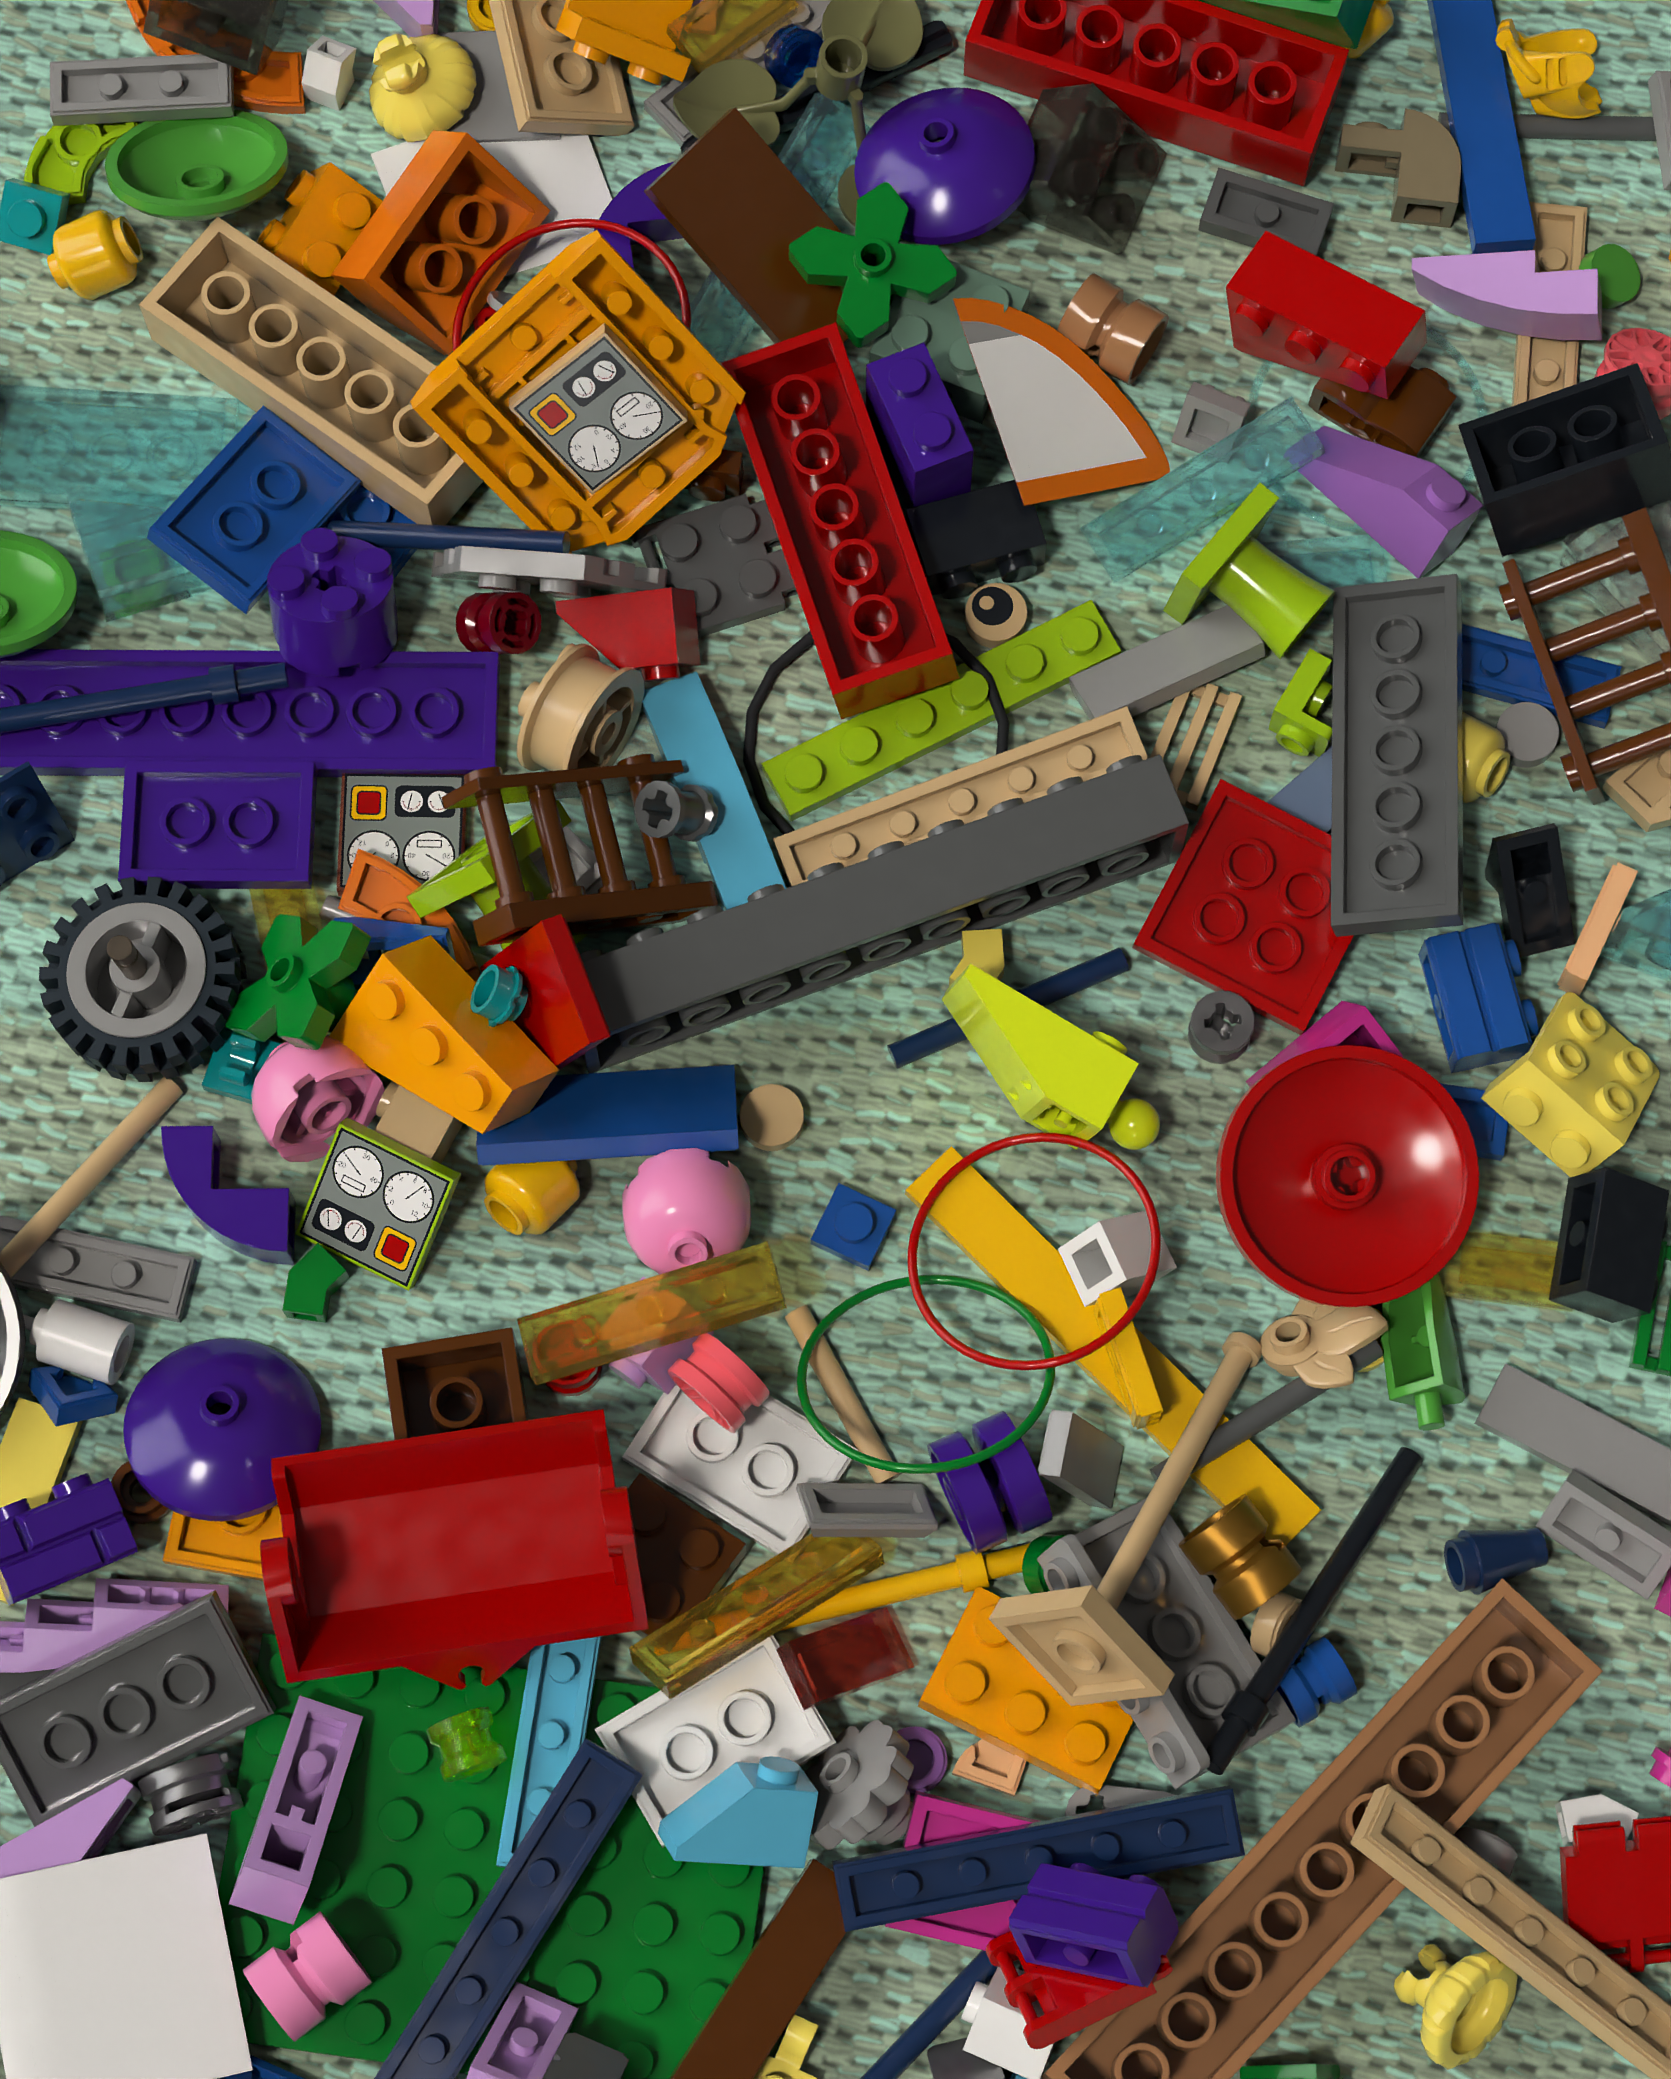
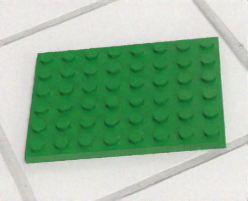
[218,1633,764,2079]

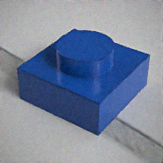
[811,1183,897,1271]

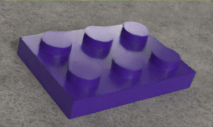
[118,760,317,889]

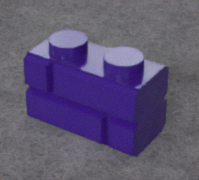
[0,1473,138,1606]
[1009,1863,1179,1988]

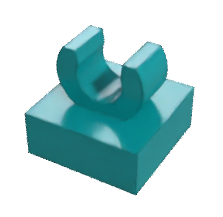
[202,1027,281,1104]

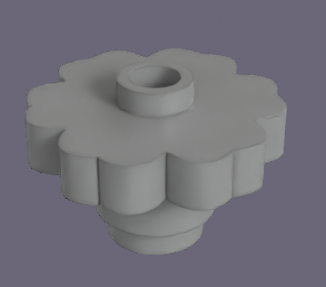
[805,1720,914,1850]

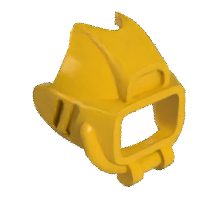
[1495,19,1602,119]

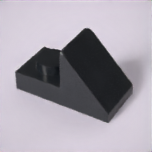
[1485,823,1575,958]

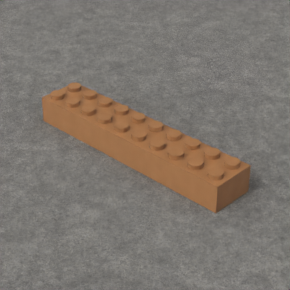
[1041,1578,1603,2079]

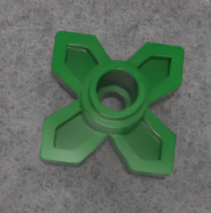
[789,182,957,348]
[225,914,371,1050]

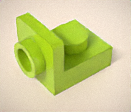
[1268,648,1333,757]

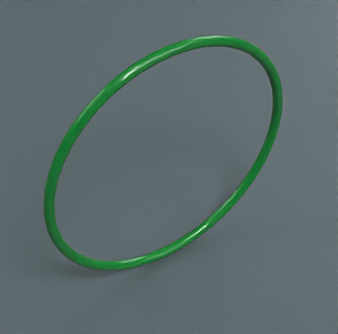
[797,1275,1055,1474]

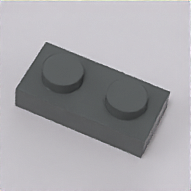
[1198,167,1334,256]

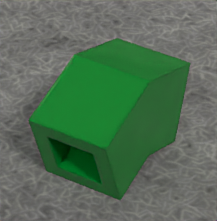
[282,1243,350,1323]

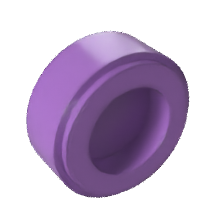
[897,1727,947,1795]

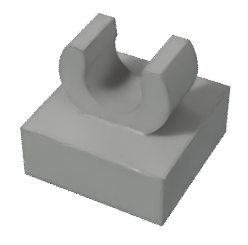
[1171,382,1251,465]

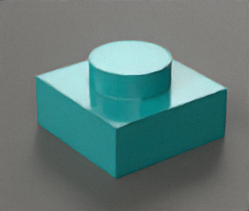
[0,178,70,255]

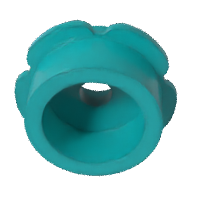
[470,964,528,1027]

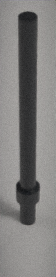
[1206,1447,1423,1775]

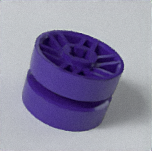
[927,1411,1053,1555]

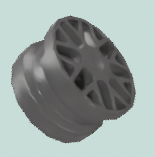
[138,1753,244,1836]

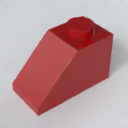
[555,587,701,682]

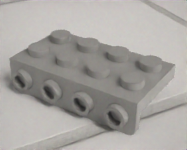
[1037,1498,1296,1790]

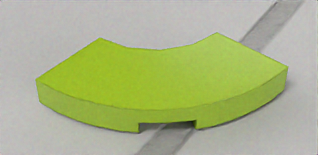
[24,122,139,205]

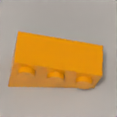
[329,935,559,1134]

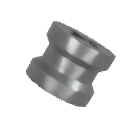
[1188,991,1255,1064]

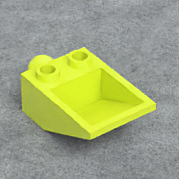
[942,963,1160,1150]

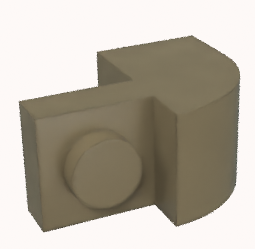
[1335,108,1461,228]

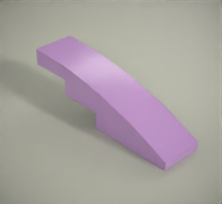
[0,1578,229,1673]

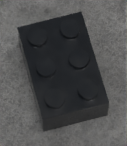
[1458,363,1671,557]

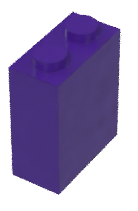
[866,342,974,511]

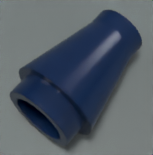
[1444,1527,1548,1595]

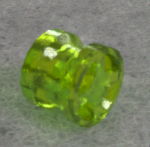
[426,1707,507,1782]

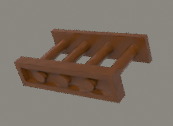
[1498,507,1671,805]
[442,754,718,946]

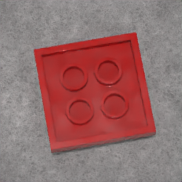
[1132,779,1354,1035]

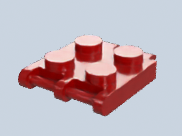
[1560,1816,1671,1973]
[985,1931,1173,2049]

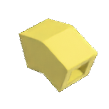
[949,929,1005,986]

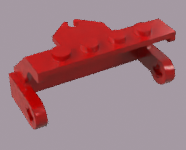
[260,1409,649,1690]

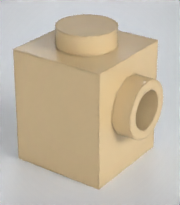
[374,1081,463,1164]

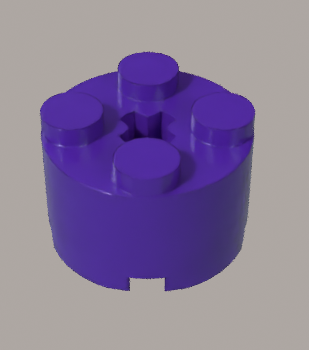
[267,528,398,677]

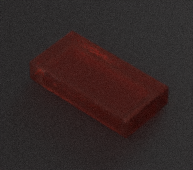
[776,1607,914,1710]

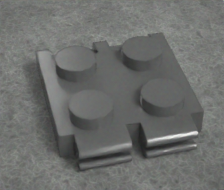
[630,494,797,638]

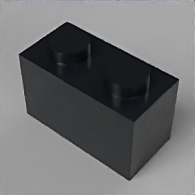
[905,479,1047,599]
[1549,1167,1669,1323]

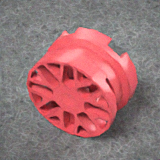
[1594,328,1671,420]

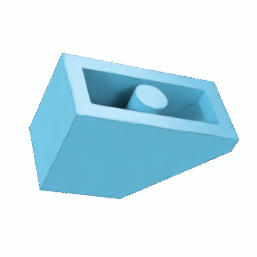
[658,1756,819,1868]

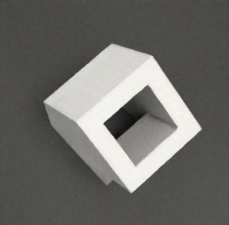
[301,35,357,111]
[1555,1794,1639,1847]

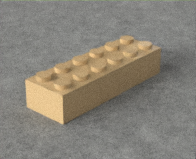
[139,217,483,525]

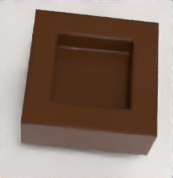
[684,449,744,501]

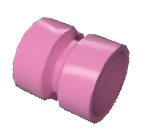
[243,1911,373,2042]

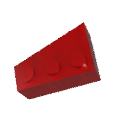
[1226,231,1427,399]

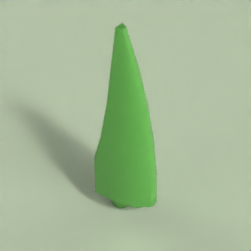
[1381,1272,1466,1431]

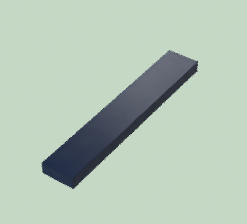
[374,1738,644,2079]
[832,1785,1245,1932]

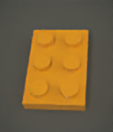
[917,1587,1134,1797]

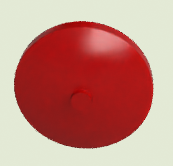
[1216,1045,1479,1308]

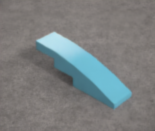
[642,671,786,911]

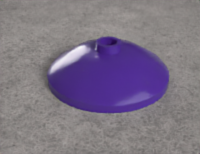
[854,87,1036,245]
[123,1338,322,1521]

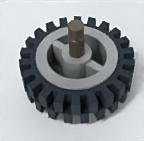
[39,876,247,1082]

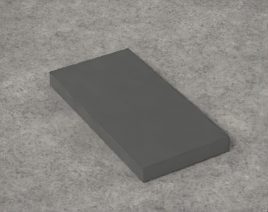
[0,1590,277,1827]

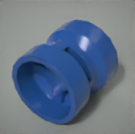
[1277,1637,1358,1728]

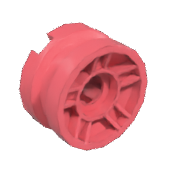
[667,1332,770,1433]

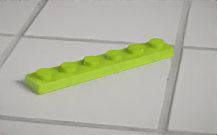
[761,599,1121,822]

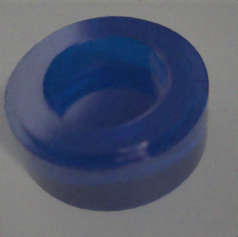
[764,24,823,88]

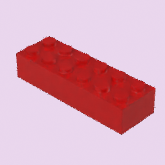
[963,0,1350,187]
[721,322,960,720]

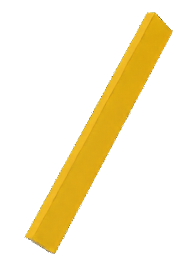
[905,1146,1321,1546]

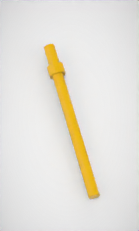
[650,1543,1030,1661]

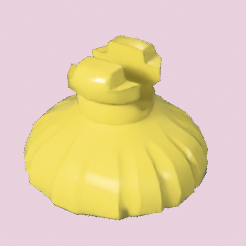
[369,34,477,143]
[1394,1944,1518,2070]

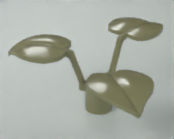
[673,0,923,227]

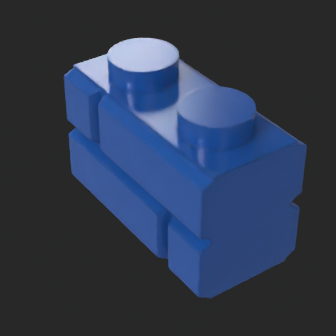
[1418,923,1538,1073]

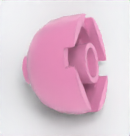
[251,1035,385,1162]
[622,1148,751,1281]

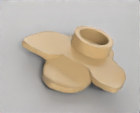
[1260,1299,1389,1389]

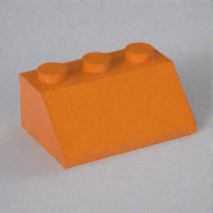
[331,130,551,356]

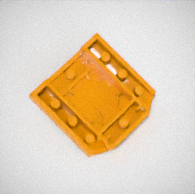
[410,230,746,554]

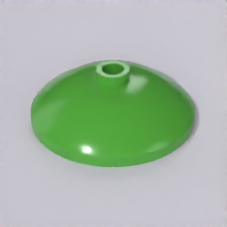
[105,110,289,221]
[0,530,78,658]

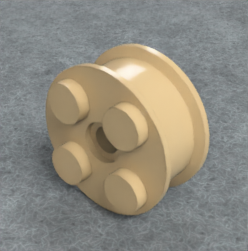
[517,643,644,771]

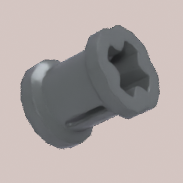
[634,780,718,842]

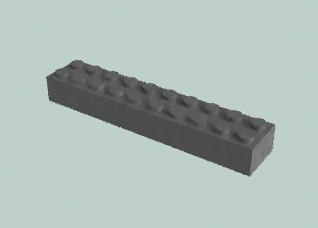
[580,755,1189,1073]

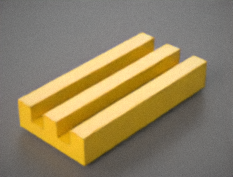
[1093,1287,1163,1430]

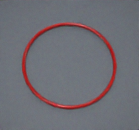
[452,219,691,351]
[908,1132,1161,1371]

